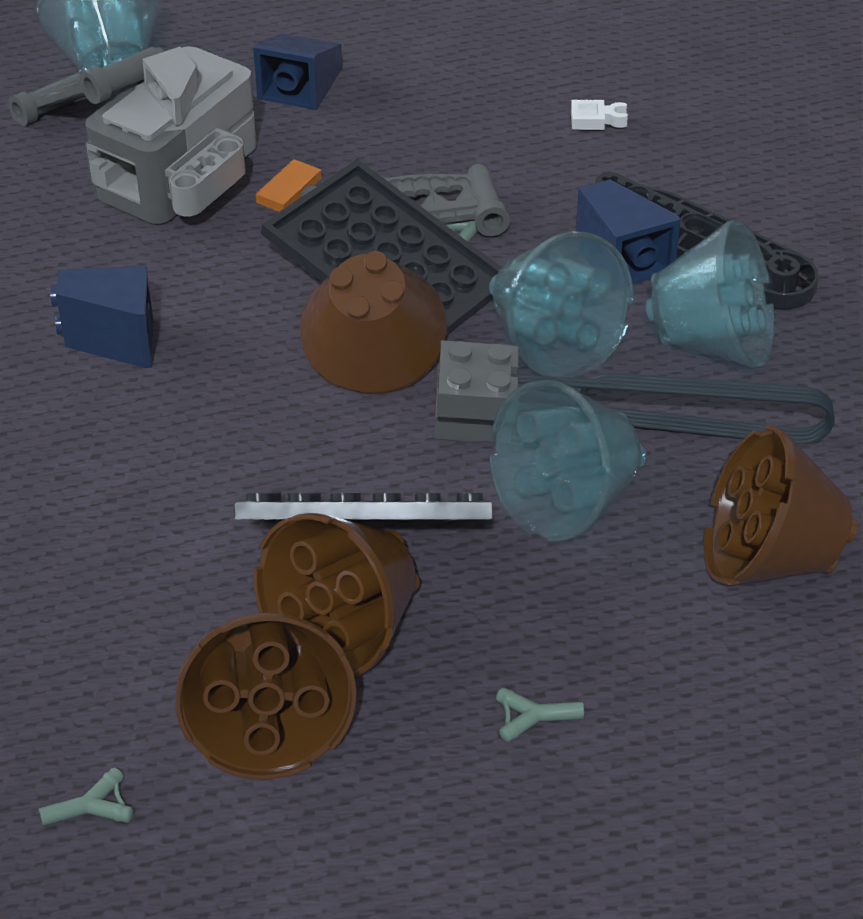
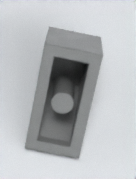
[143,47,199,126]

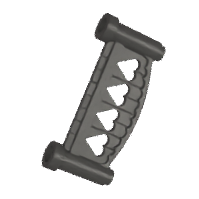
[8,47,164,127]
[300,164,510,236]

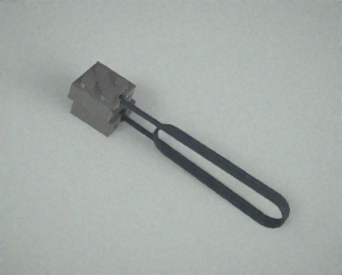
[434,340,835,444]

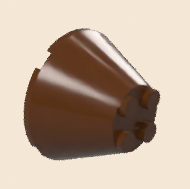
[300,251,447,394]
[703,425,858,585]
[254,513,419,677]
[175,613,356,779]

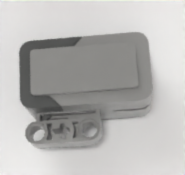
[85,47,257,224]

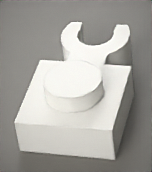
[571,100,628,130]

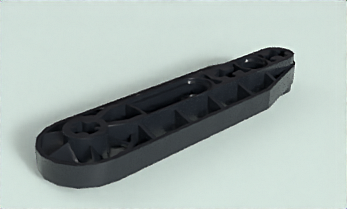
[595,172,818,309]

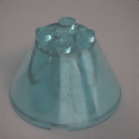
[36,0,162,72]
[646,220,774,368]
[489,231,633,378]
[490,380,646,542]

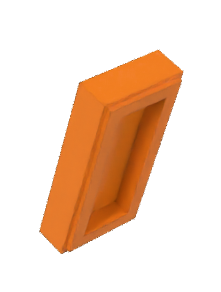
[256,159,322,212]

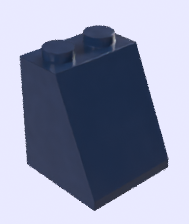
[253,33,342,110]
[575,180,681,290]
[50,266,154,368]

